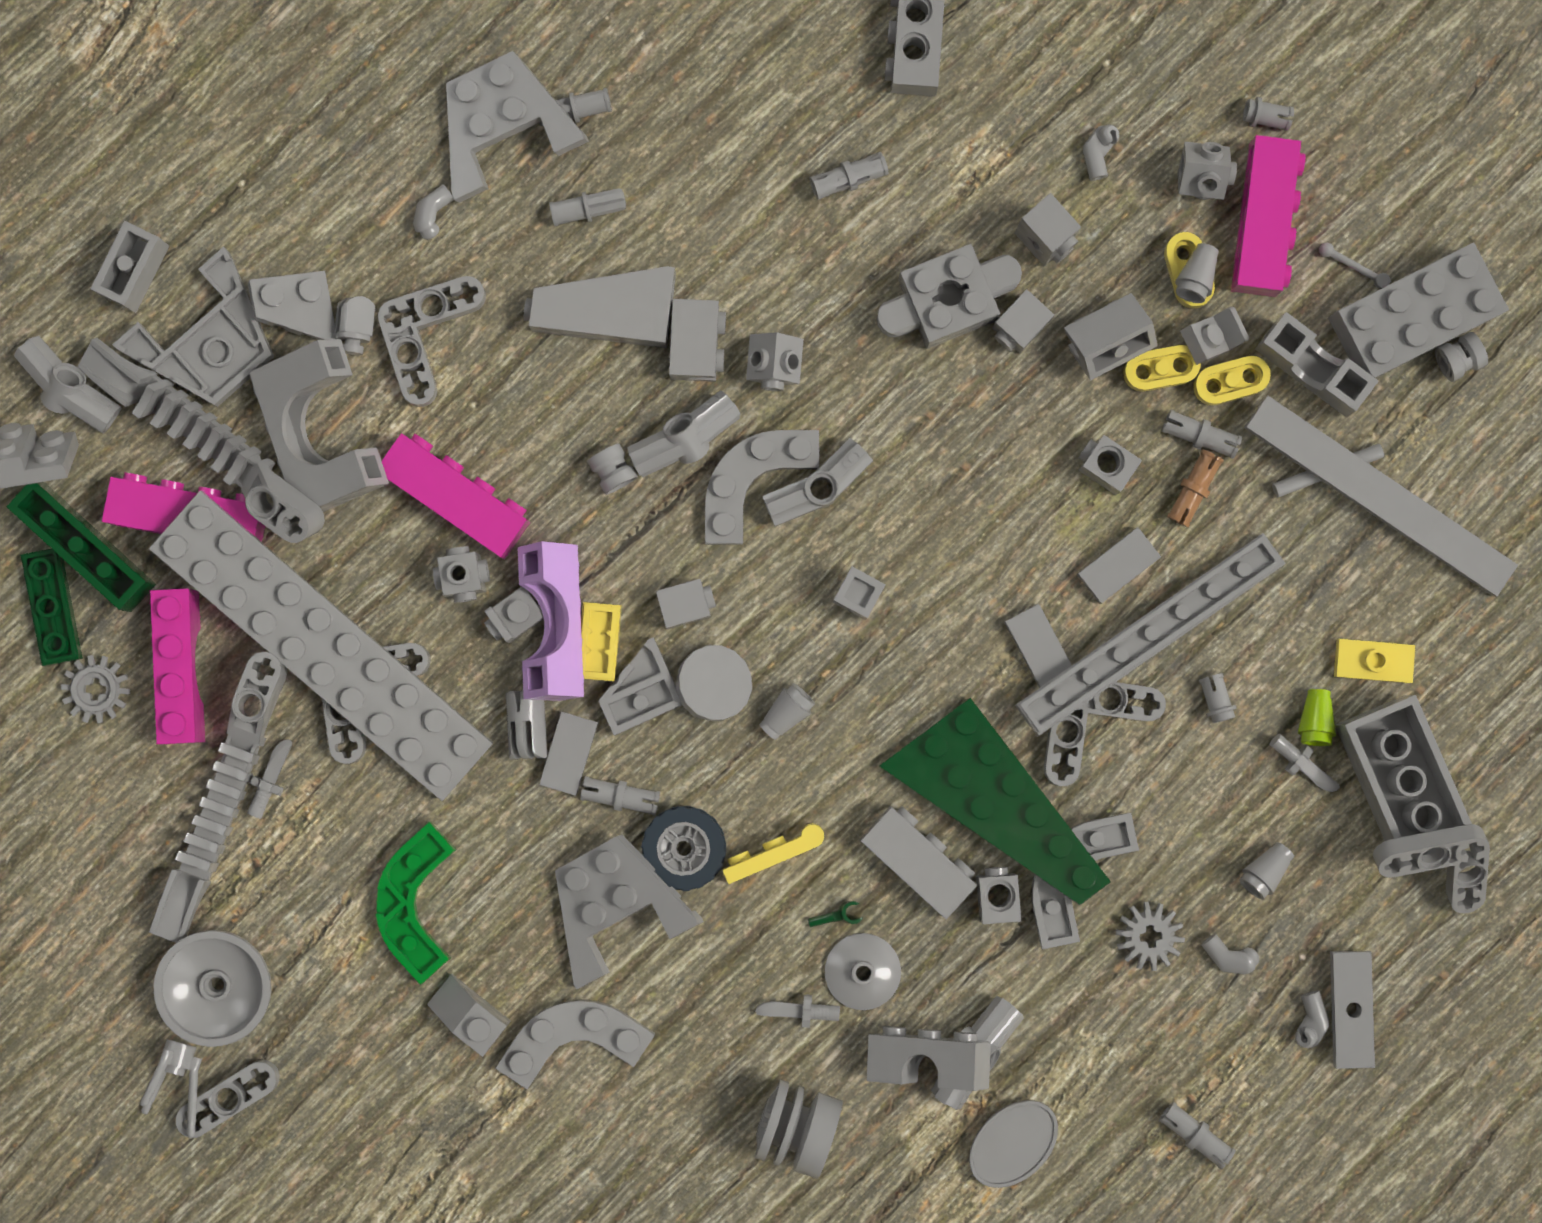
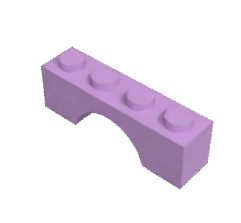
[518,541,584,701]

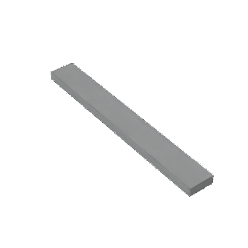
[1244,395,1518,597]
[1015,533,1286,737]

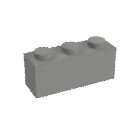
[859,806,977,920]

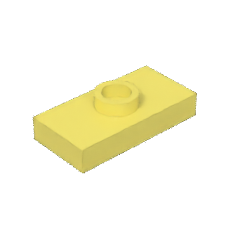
[581,602,622,681]
[1334,639,1415,683]

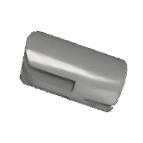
[506,690,547,760]

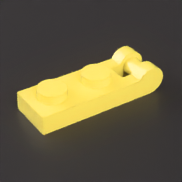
[723,823,824,884]

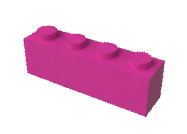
[1231,135,1306,297]
[382,433,530,560]
[102,472,265,542]

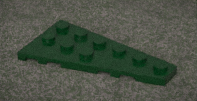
[879,698,1111,906]

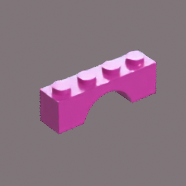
[150,588,205,745]

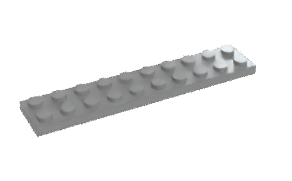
[149,491,493,801]

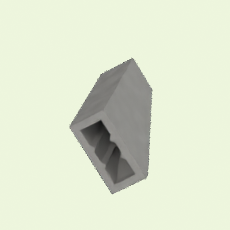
[524,266,676,348]

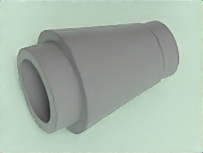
[1175,243,1219,303]
[759,683,815,740]
[1239,842,1294,900]

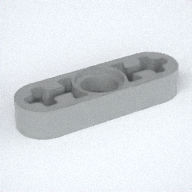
[176,1060,280,1138]

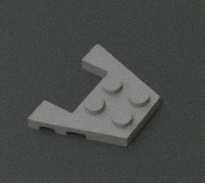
[446,51,589,203]
[112,247,274,407]
[555,835,704,989]

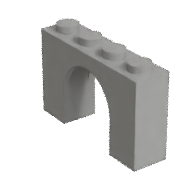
[249,339,389,512]

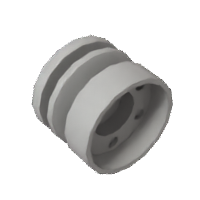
[755,1079,843,1179]

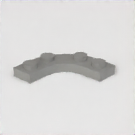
[705,430,819,545]
[1031,812,1139,949]
[495,1000,655,1089]

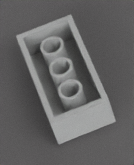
[1328,242,1509,378]
[1335,695,1472,855]

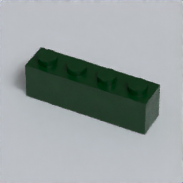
[6,482,156,612]

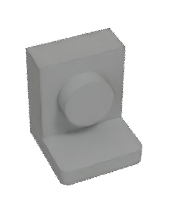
[1180,307,1249,365]
[484,587,544,643]

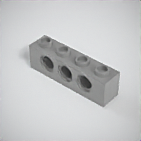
[885,0,945,96]

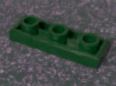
[20,548,83,667]

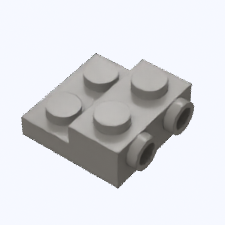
[0,423,79,489]

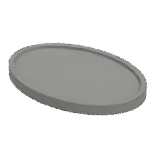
[969,1100,1058,1188]

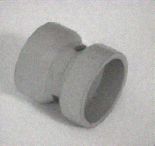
[1435,332,1488,382]
[587,443,638,495]

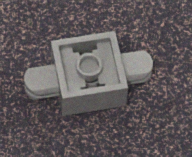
[877,244,1022,349]

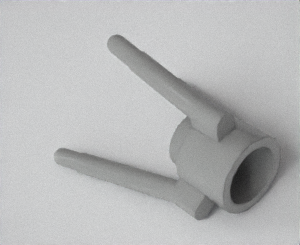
[140,1039,202,1138]

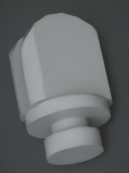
[335,296,375,355]

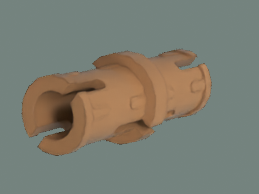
[1167,449,1224,528]

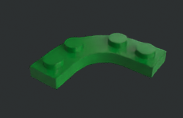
[376,822,457,985]

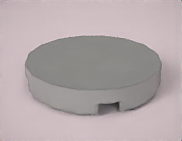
[676,645,752,721]

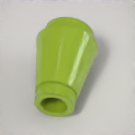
[1298,689,1336,747]

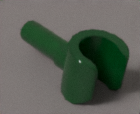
[808,901,863,928]

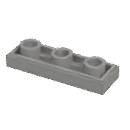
[1330,951,1375,1069]

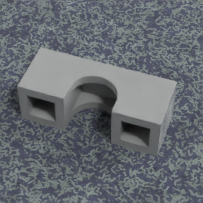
[1255,312,1379,417]
[866,1026,991,1091]

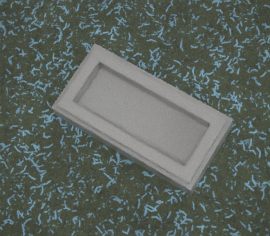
[1077,527,1161,604]
[1004,604,1072,688]
[539,712,599,796]

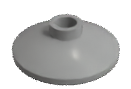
[825,933,901,1010]

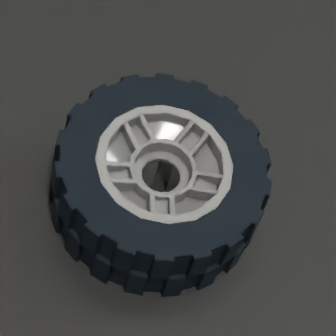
[641,806,726,891]

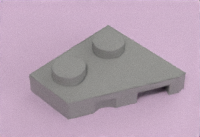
[248,271,336,340]
[598,637,682,736]

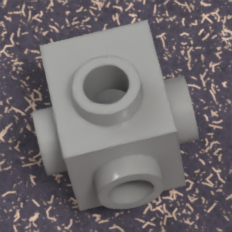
[1177,142,1237,200]
[746,332,804,391]
[433,546,490,603]

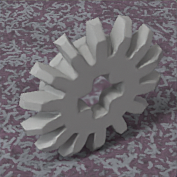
[61,655,130,724]
[1115,901,1185,971]

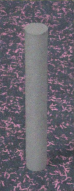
[1272,443,1384,498]

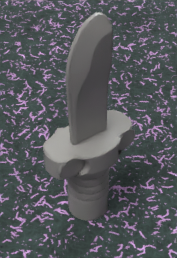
[1270,734,1340,792]
[247,739,292,819]
[755,994,840,1028]

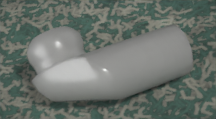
[1083,124,1120,181]
[413,184,454,240]
[1201,933,1259,975]
[1295,990,1329,1048]

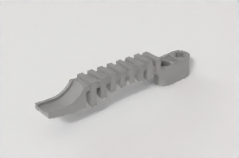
[77,338,325,543]
[149,652,287,943]

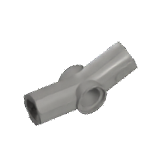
[14,336,122,434]
[627,390,741,477]
[762,438,873,527]
[931,996,1024,1110]

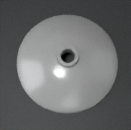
[154,930,271,1047]

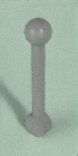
[1319,242,1391,289]

